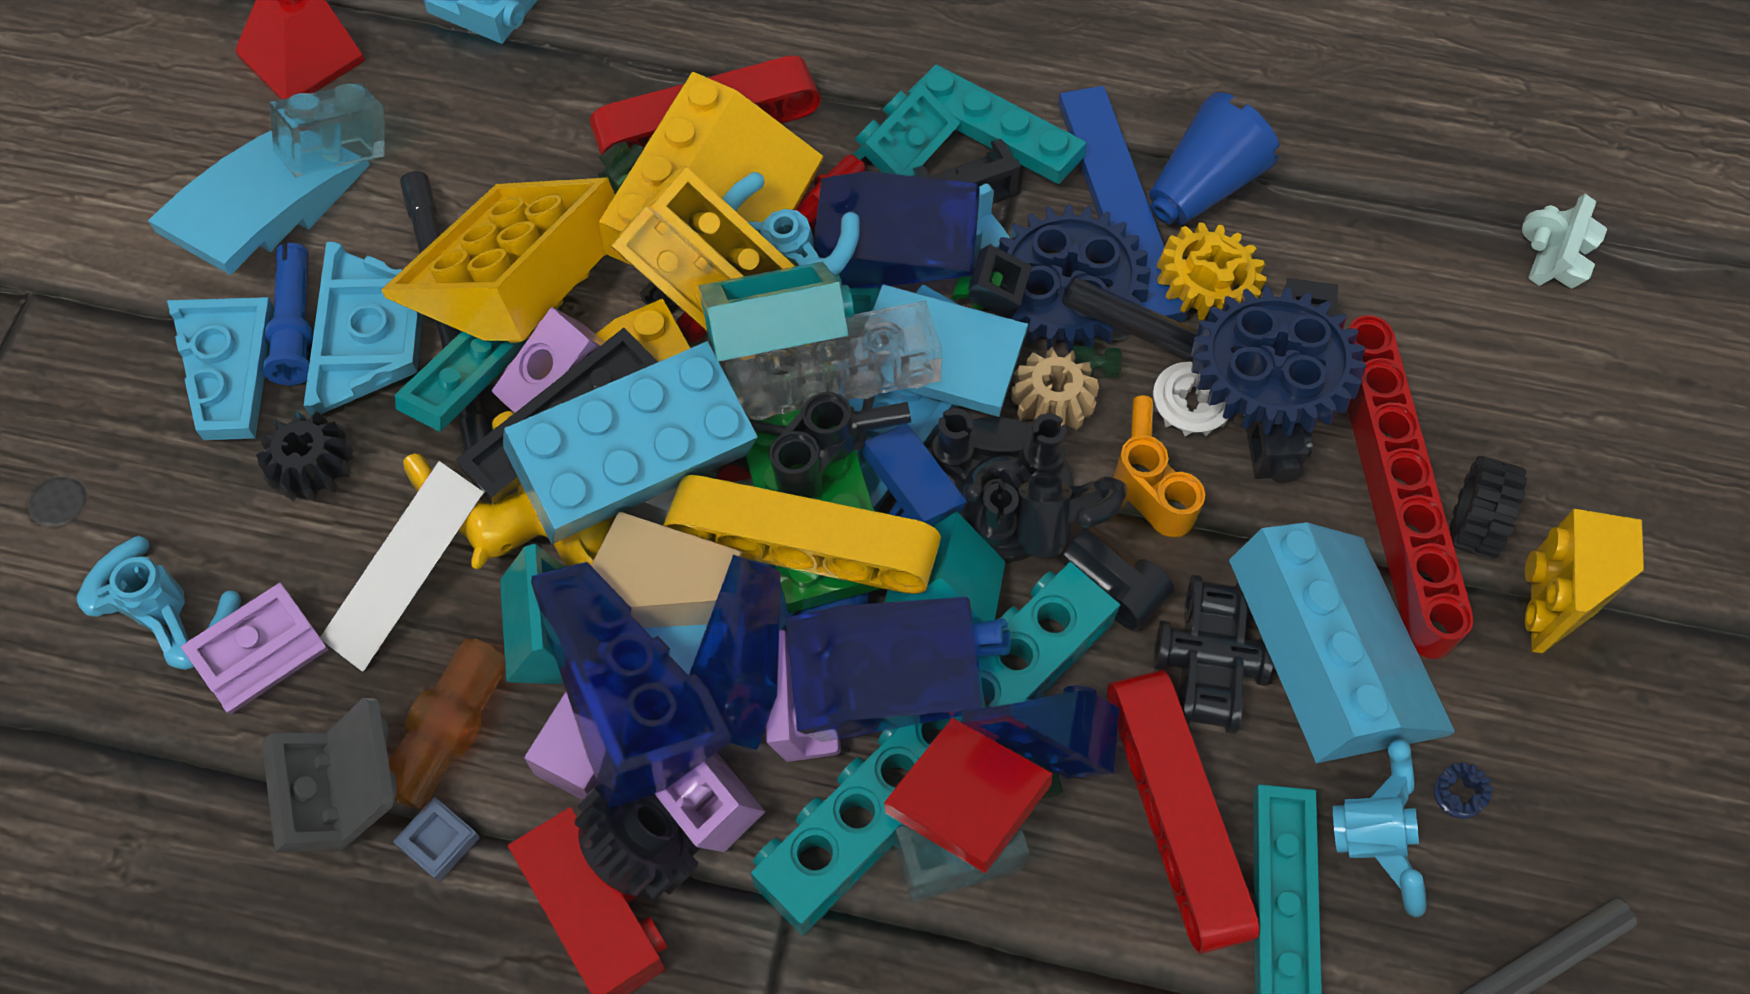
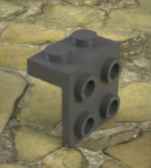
[262,698,397,853]

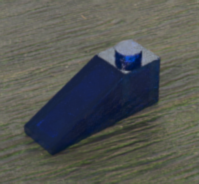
[673,554,781,750]
[962,685,1119,779]

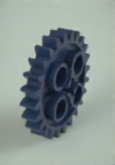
[999,204,1151,353]
[1191,286,1366,436]

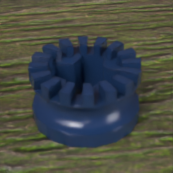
[1434,762,1493,819]

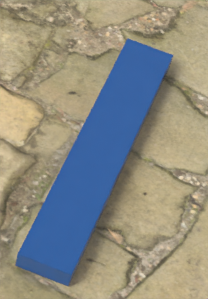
[1058,86,1189,322]

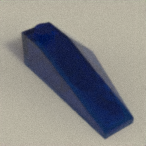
[531,562,731,808]

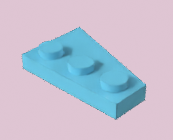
[167,297,274,440]

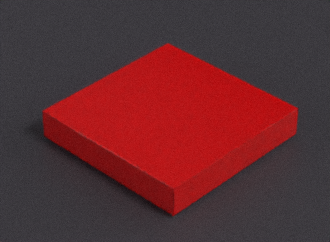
[884,718,1052,874]

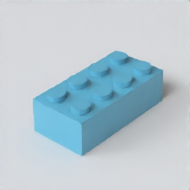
[503,341,757,544]

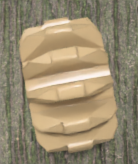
[1011,347,1099,432]

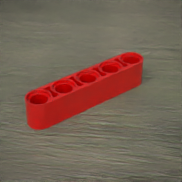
[589,55,821,168]
[1107,669,1259,954]

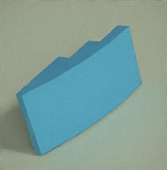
[148,120,370,275]

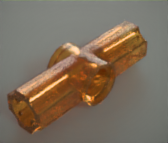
[389,638,506,811]

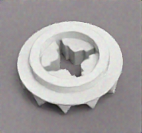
[1152,361,1228,436]

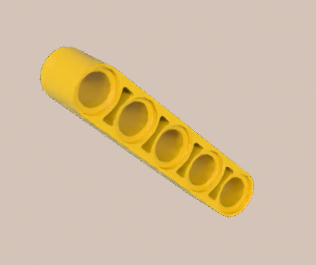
[663,475,941,594]

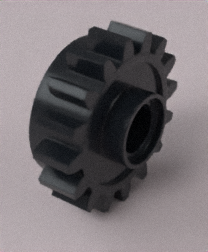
[575,773,700,899]

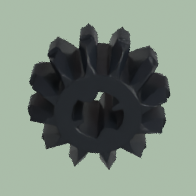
[256,411,354,502]

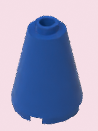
[1149,92,1280,225]

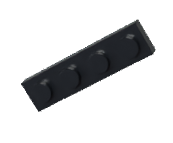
[456,328,658,505]

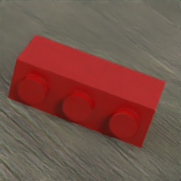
[507,807,668,994]

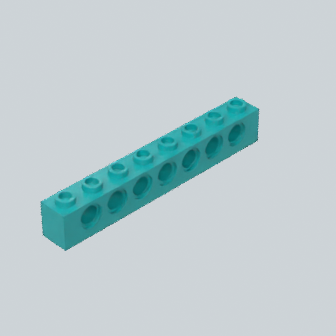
[751,562,1120,936]

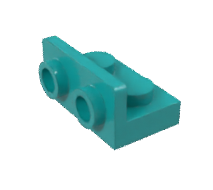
[853,83,960,189]

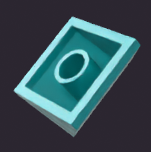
[881,511,1005,628]
[500,544,591,685]

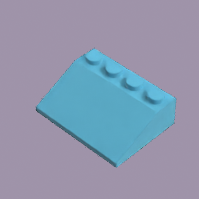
[1229,522,1455,763]

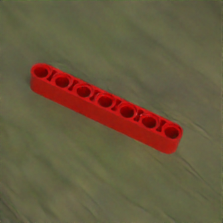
[1347,315,1473,659]

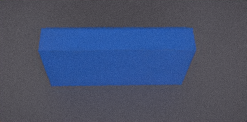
[861,423,967,526]

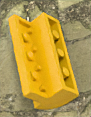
[610,166,813,383]

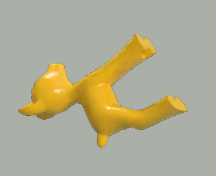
[403,411,616,582]

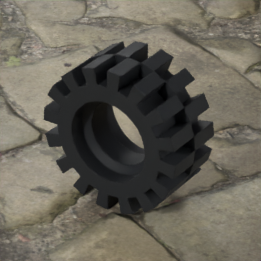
[1449,455,1527,560]

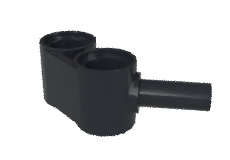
[769,392,911,498]

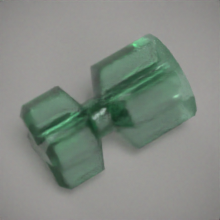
[1073,346,1122,378]

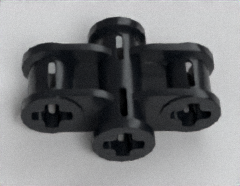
[1153,574,1273,734]

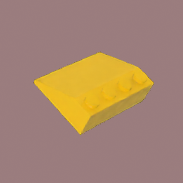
[599,72,823,265]
[381,178,615,343]

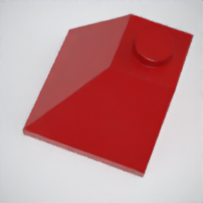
[235,0,365,109]

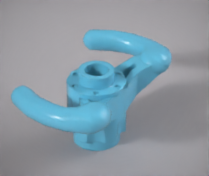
[722,172,860,275]
[77,536,241,670]
[1333,738,1427,917]

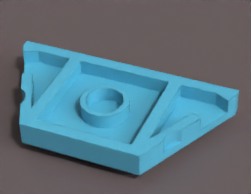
[303,242,423,416]

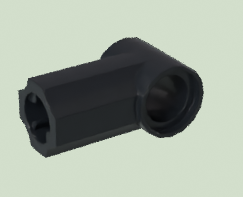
[1061,526,1175,631]

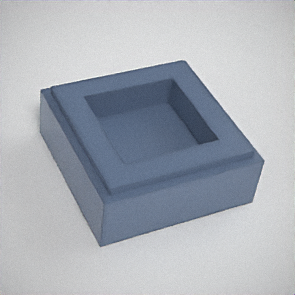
[393,797,480,882]

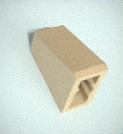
[570,511,751,634]

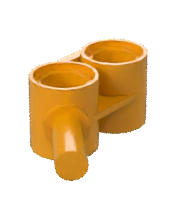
[1113,395,1206,537]

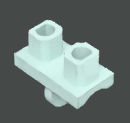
[1522,194,1607,289]

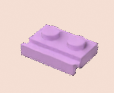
[180,583,329,715]

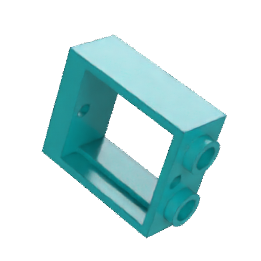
[698,261,854,362]

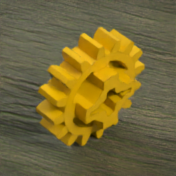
[1156,223,1267,321]

